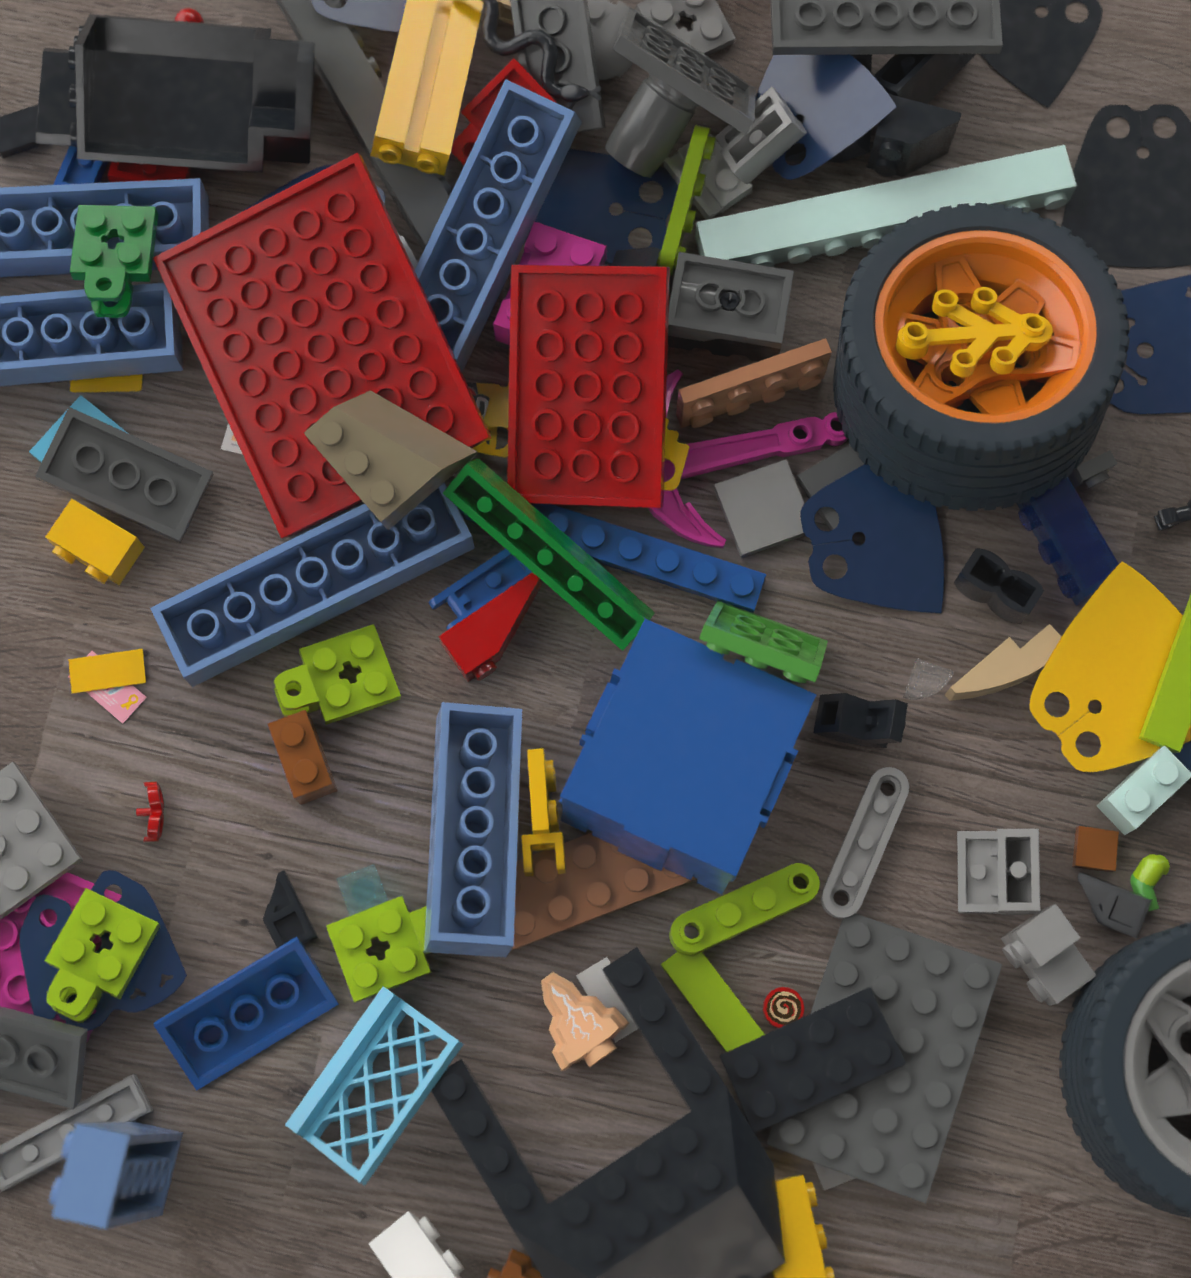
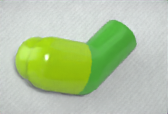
[1130,854,1170,912]

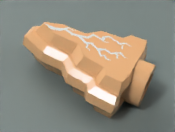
[541,972,629,1071]

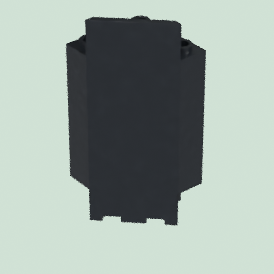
[36,14,315,172]

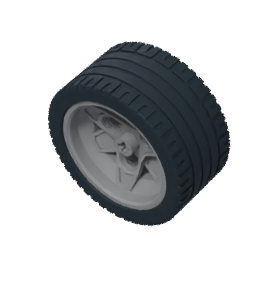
[1059,922,1191,1218]

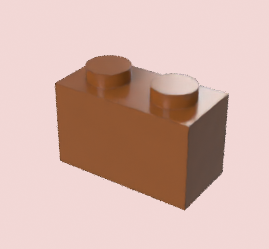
[267,710,338,805]

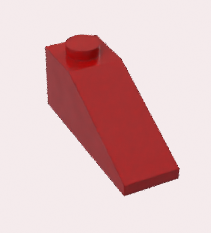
[438,572,542,682]

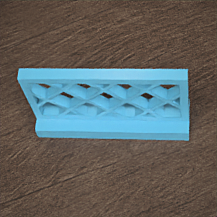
[285,987,464,1185]

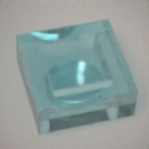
[336,864,389,916]

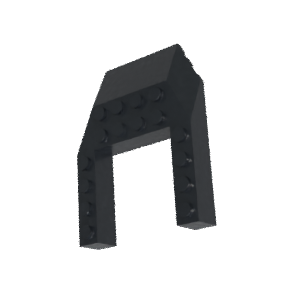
[431,947,785,1278]

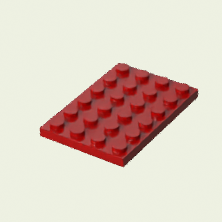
[507,265,670,508]

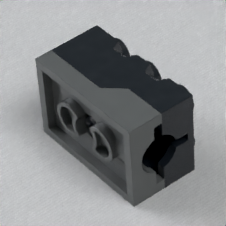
[668,252,794,362]

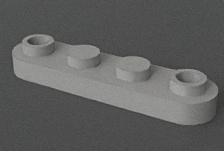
[821,767,909,919]

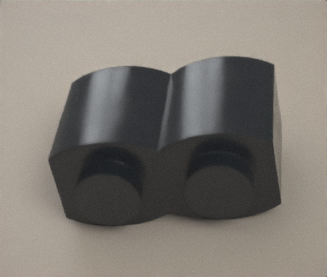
[954,548,1044,624]

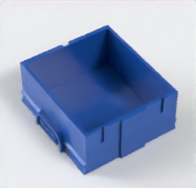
[559,619,816,895]

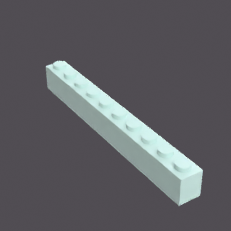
[695,145,1077,267]

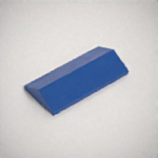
[153,937,338,1091]

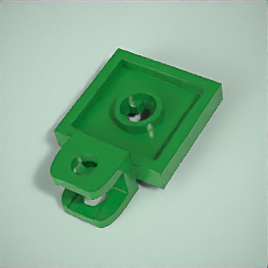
[70,205,158,318]

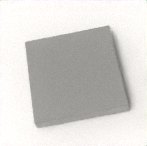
[714,459,805,558]

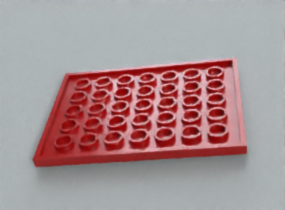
[153,152,492,539]

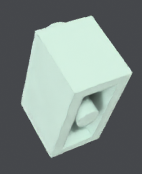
[1096,745,1191,835]

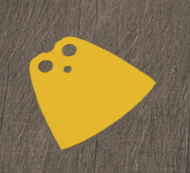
[1029,561,1191,772]

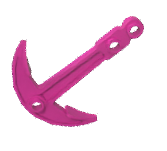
[648,369,848,548]

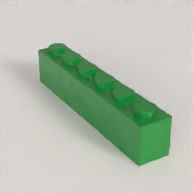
[442,458,655,651]

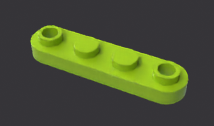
[660,125,716,276]
[669,863,820,955]

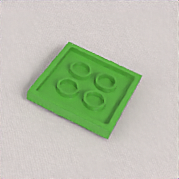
[699,600,828,683]

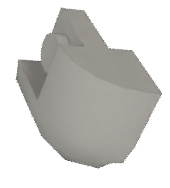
[587,0,633,80]

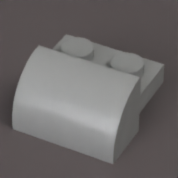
[716,87,807,184]
[957,829,1041,915]

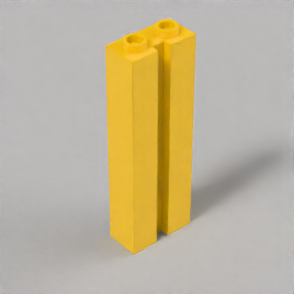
[370,0,484,176]

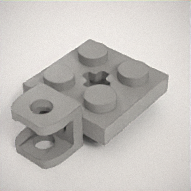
[636,0,736,56]

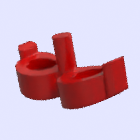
[136,782,164,842]

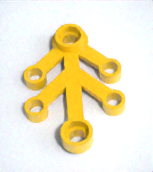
[896,287,1053,377]

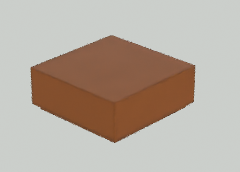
[1072,826,1119,873]

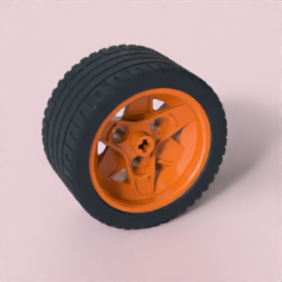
[833,203,1130,511]

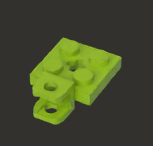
[274,624,401,725]
[45,888,160,1023]
[326,896,432,1003]

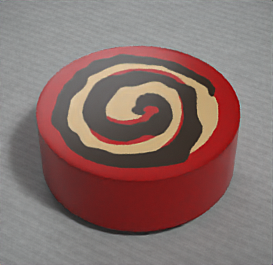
[762,987,804,1028]

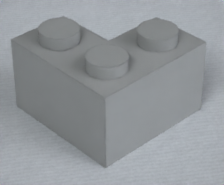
[1000,904,1097,1006]

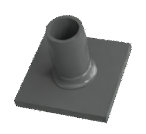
[605,7,756,178]

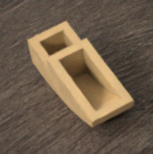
[945,624,1061,701]

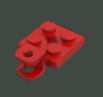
[451,58,558,165]

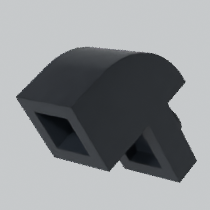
[813,693,908,748]

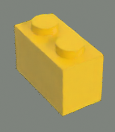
[45,498,145,585]

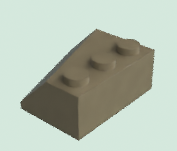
[304,391,478,530]

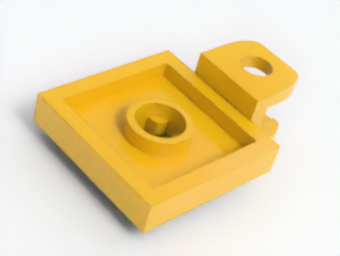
[521,748,566,876]

